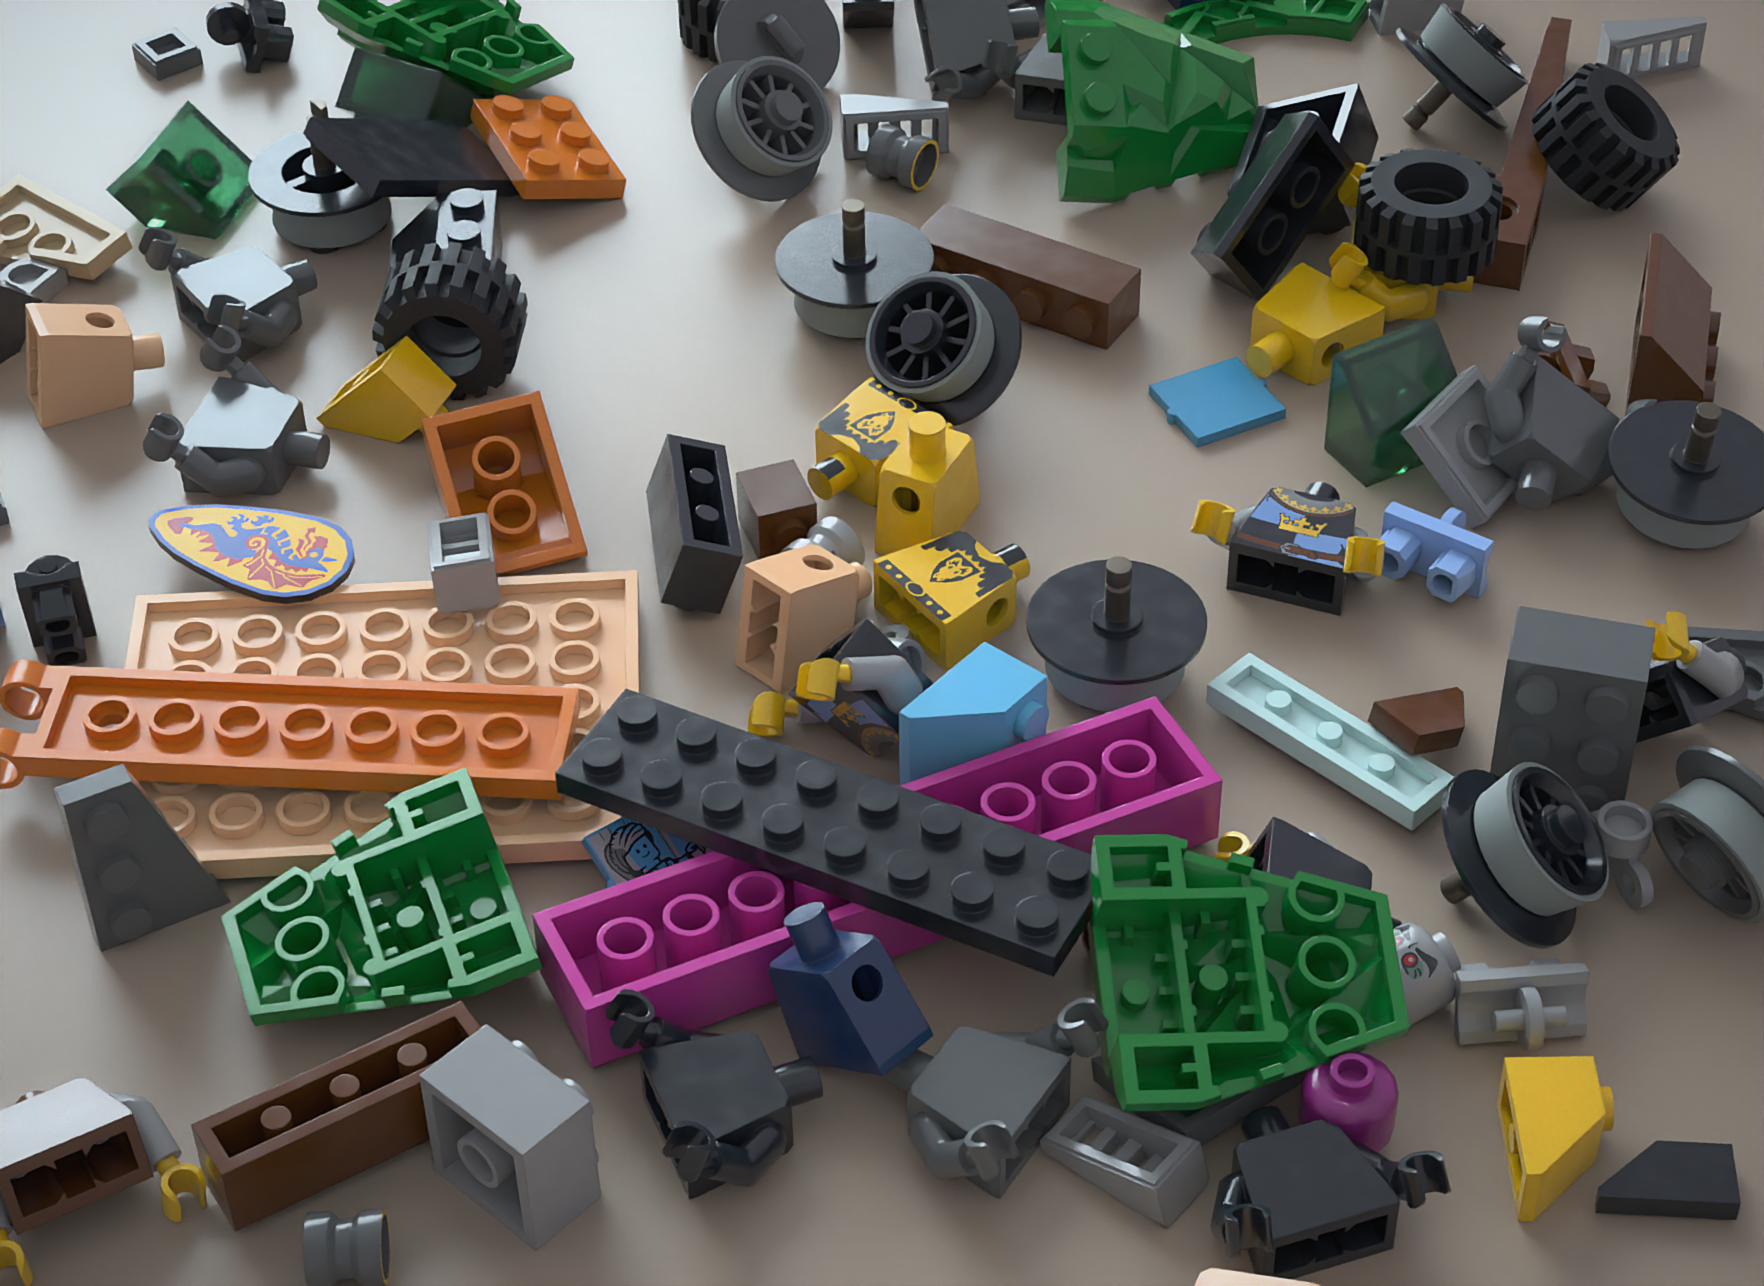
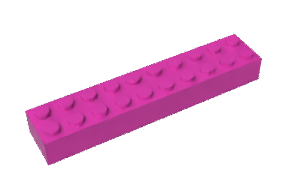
[532,696,1223,1068]

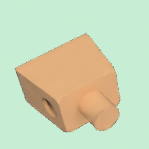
[25,303,165,428]
[735,544,873,694]

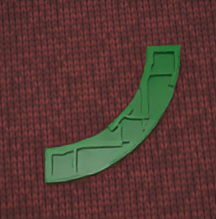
[1161,0,1370,44]

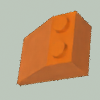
[422,390,588,577]

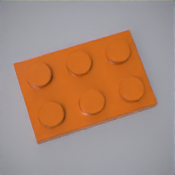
[470,95,627,199]

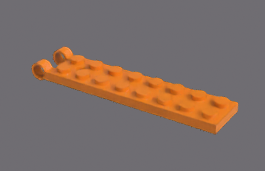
[0,660,580,800]

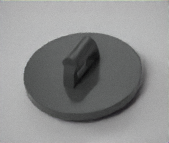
[714,0,840,90]

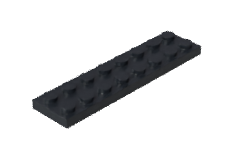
[555,689,1093,977]

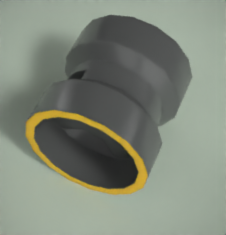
[866,124,939,191]
[303,1208,390,1286]

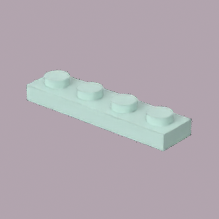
[1206,653,1454,831]

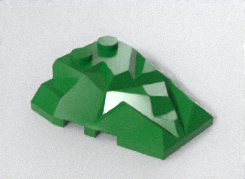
[317,0,575,98]
[1044,0,1258,203]
[221,767,543,1026]
[1089,834,1410,1111]

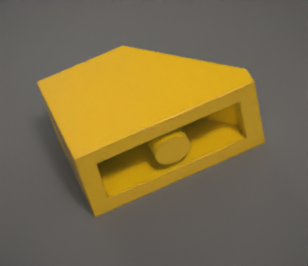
[316,335,456,443]
[1497,1056,1614,1222]

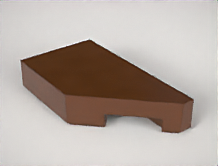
[1368,687,1465,756]

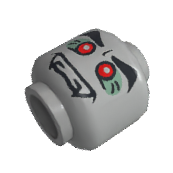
[1393,922,1461,1026]

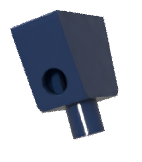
[768,902,934,1076]

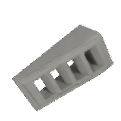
[1596,17,1707,80]
[840,95,949,159]
[427,513,500,614]
[1040,1095,1209,1227]

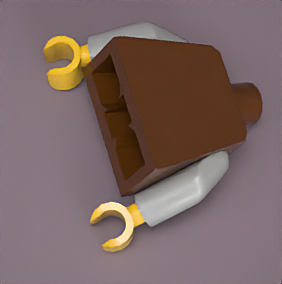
[0,1078,207,1286]

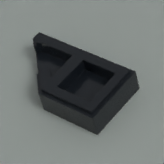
[1595,1140,1741,1220]

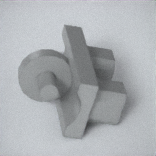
[1454,957,1589,1051]

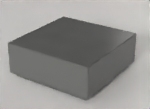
[131,27,203,81]

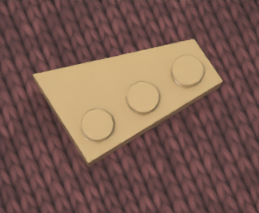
[0,174,133,280]

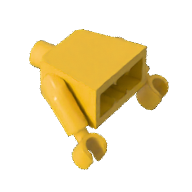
[1329,163,1474,322]

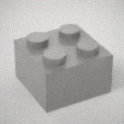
[419,1024,601,1251]

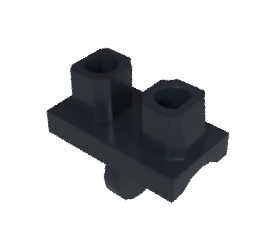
[206,0,294,73]
[14,555,97,666]

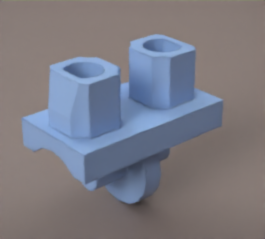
[1380,501,1494,603]

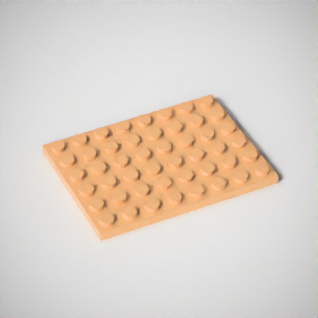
[115,570,640,879]

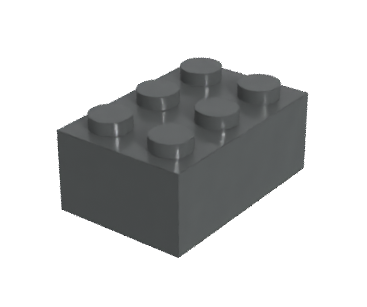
[1490,606,1656,812]

